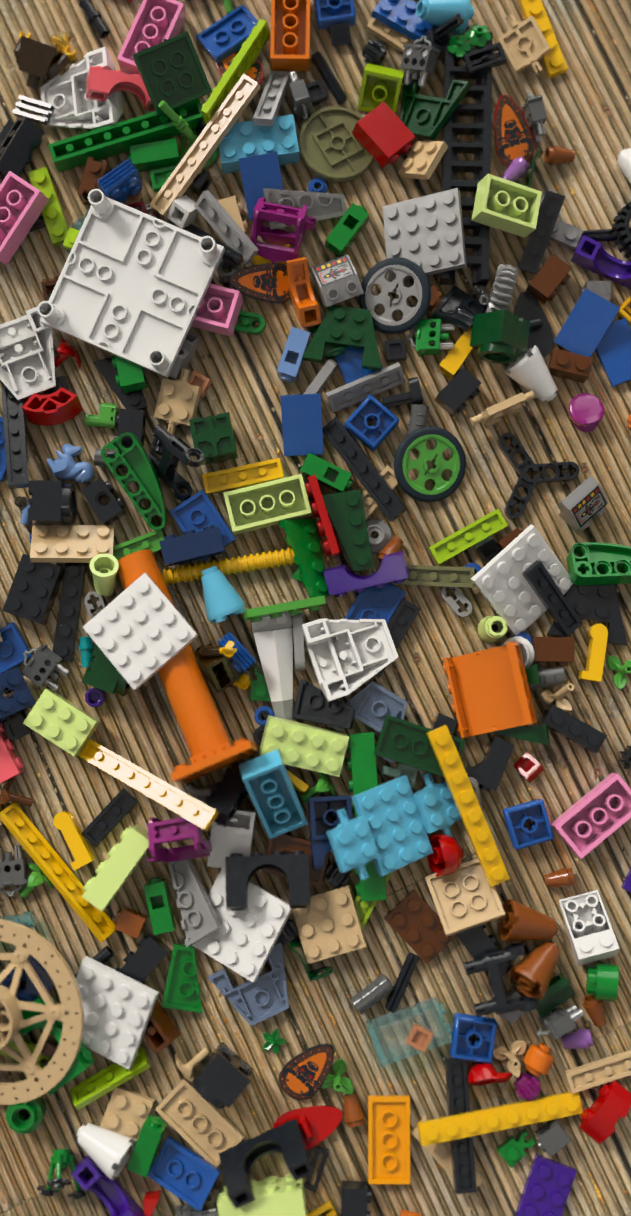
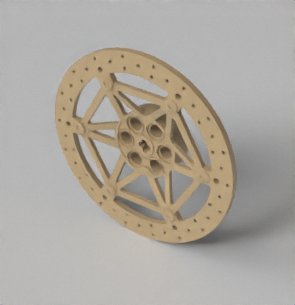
[0,919,84,1105]

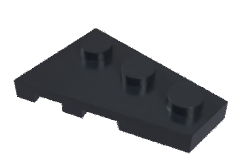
[93,356,148,410]
[292,678,356,730]

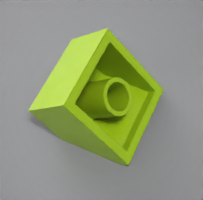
[357,63,405,115]

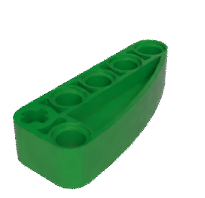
[101,432,167,530]
[566,542,631,586]

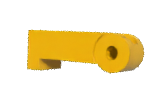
[437,327,473,380]
[577,624,608,682]
[53,811,96,871]

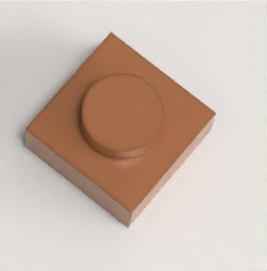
[188,370,213,398]
[405,1022,434,1053]

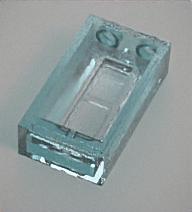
[366,997,453,1067]

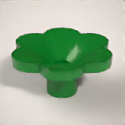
[466,24,491,48]

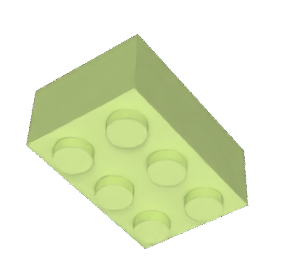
[472,174,542,238]
[23,689,101,756]

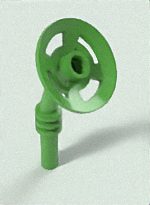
[158,100,218,169]

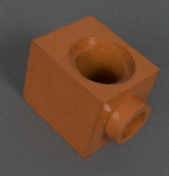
[114,906,148,938]

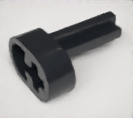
[425,14,464,55]
[381,377,423,408]

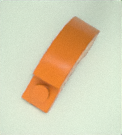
[286,257,321,328]

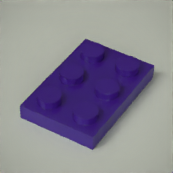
[515,1154,577,1216]

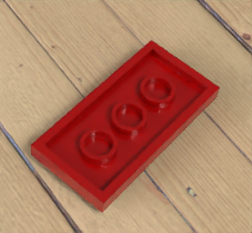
[305,475,340,559]

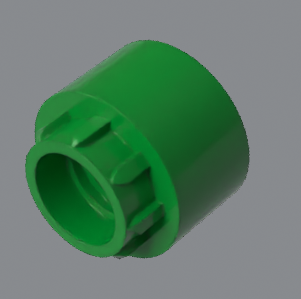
[586,962,619,1002]
[6,1096,46,1134]

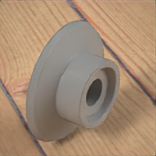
[366,518,392,554]

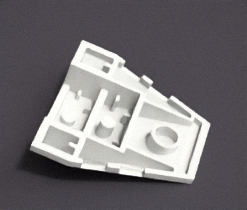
[40,47,123,129]
[0,307,56,401]
[302,618,398,702]

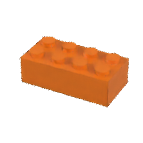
[270,0,311,71]

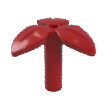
[54,339,81,368]

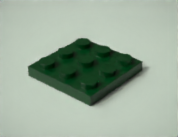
[132,31,212,116]

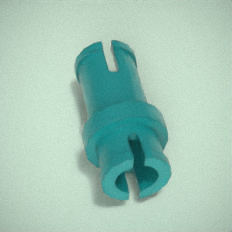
[78,637,94,667]

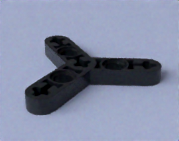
[498,433,580,520]

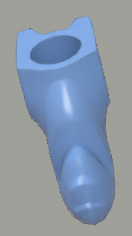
[46,444,94,484]

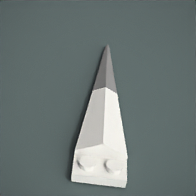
[251,613,293,771]

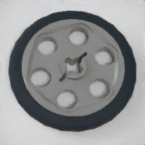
[359,257,431,334]

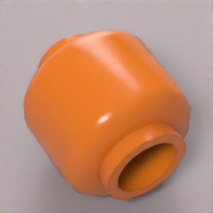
[523,1043,554,1077]

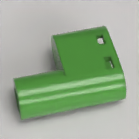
[85,403,118,428]

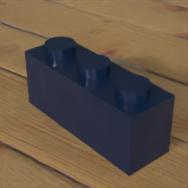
[160,525,226,567]

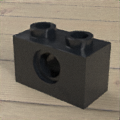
[81,477,126,525]

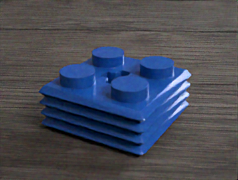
[314,0,356,29]
[97,159,143,204]
[344,395,399,451]
[218,632,256,673]
[502,799,554,850]
[450,1013,497,1064]

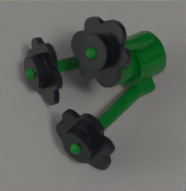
[37,1149,86,1200]

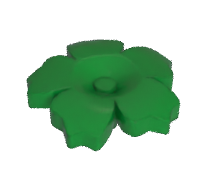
[447,34,472,58]

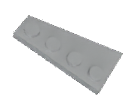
[263,188,347,229]
[168,859,222,947]

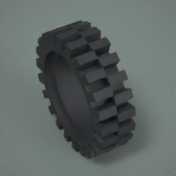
[612,202,631,258]

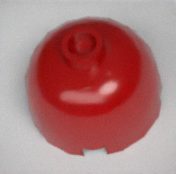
[427,834,464,877]

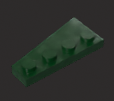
[322,489,374,572]

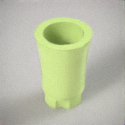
[90,554,119,597]
[478,615,508,643]

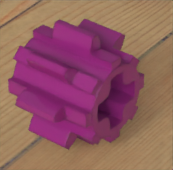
[513,1071,541,1101]

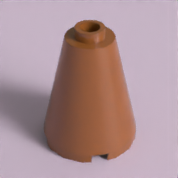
[497,899,558,942]
[507,941,560,1001]

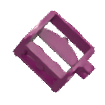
[250,197,316,263]
[146,817,212,863]

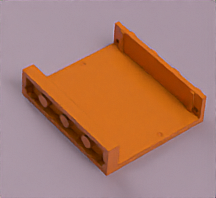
[443,641,537,738]

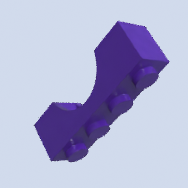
[570,235,631,290]
[323,551,410,597]
[71,1155,144,1216]

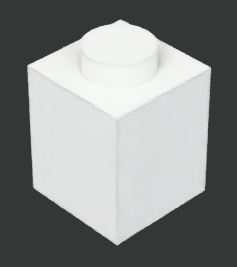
[167,195,199,229]

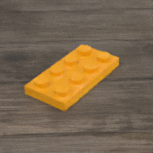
[368,1095,410,1184]

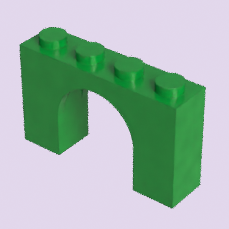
[13,992,95,1096]

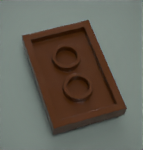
[262,834,330,887]
[384,889,456,964]

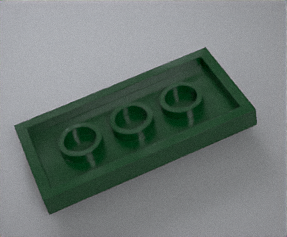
[374,714,465,777]

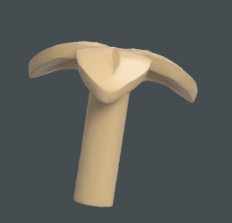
[541,681,574,712]
[493,1040,527,1078]
[175,1048,210,1083]

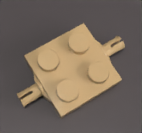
[498,13,551,75]
[154,368,202,435]
[470,390,535,426]

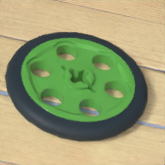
[394,426,466,503]

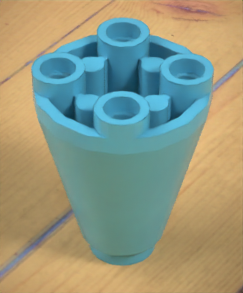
[416,0,474,36]
[201,565,246,624]

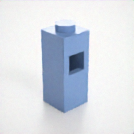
[277,327,311,383]

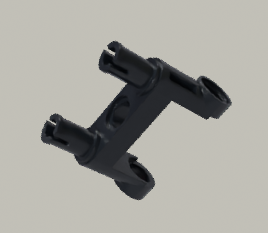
[148,425,204,501]
[464,943,538,1018]

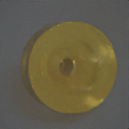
[50,31,70,53]

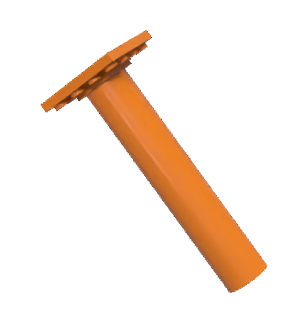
[117,549,259,784]

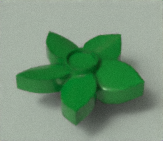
[263,1028,286,1054]

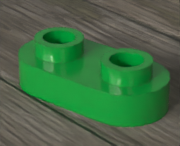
[234,311,266,335]

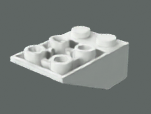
[207,808,257,868]
[558,890,620,966]

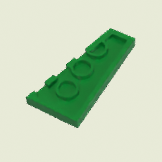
[279,519,331,598]

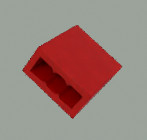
[352,102,415,168]

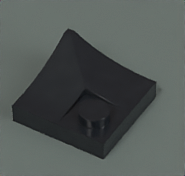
[431,285,487,332]

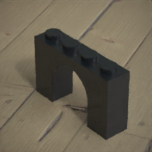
[431,713,515,792]
[226,851,311,911]
[219,1118,315,1209]

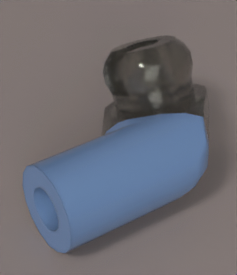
[14,496,31,526]

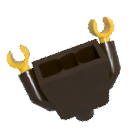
[13,31,77,89]
[195,641,251,693]

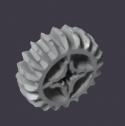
[486,264,518,313]

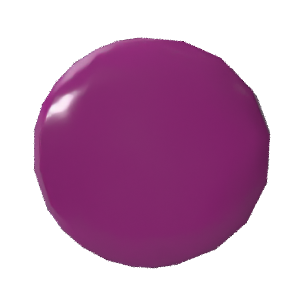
[569,393,605,432]

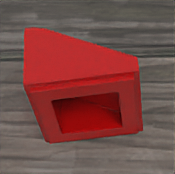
[513,752,544,783]
[143,1190,161,1216]

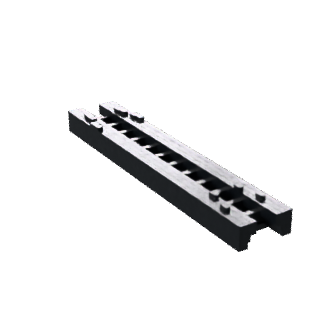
[439,31,493,286]

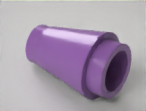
[502,156,531,182]
[561,1027,594,1049]

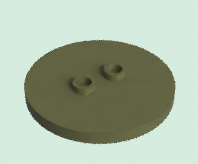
[298,106,374,183]

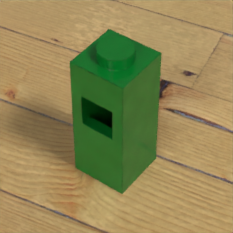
[127,138,180,172]
[325,203,369,257]
[300,453,353,493]
[143,877,176,935]
[127,1115,168,1178]

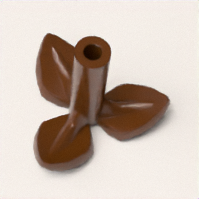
[0,778,33,812]

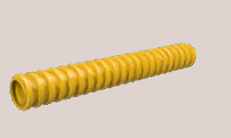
[162,548,297,586]

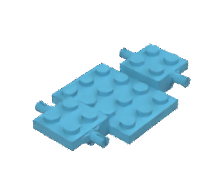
[327,772,461,880]

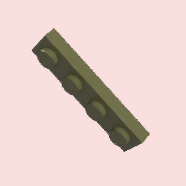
[393,565,475,588]

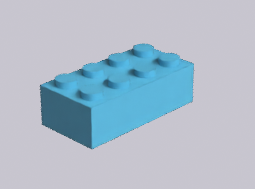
[219,114,300,174]
[239,749,308,839]

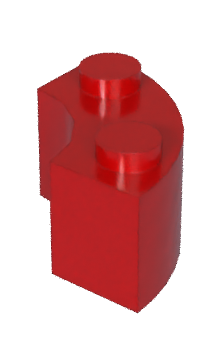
[21,387,83,426]
[579,1081,631,1144]

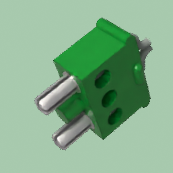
[407,319,456,357]

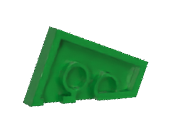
[162,943,202,1013]

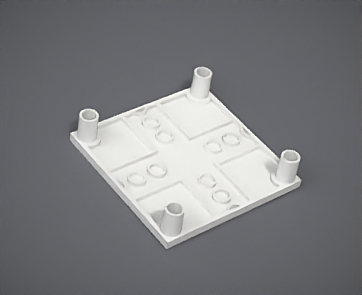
[37,189,225,378]

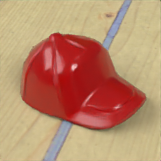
[468,1062,512,1086]

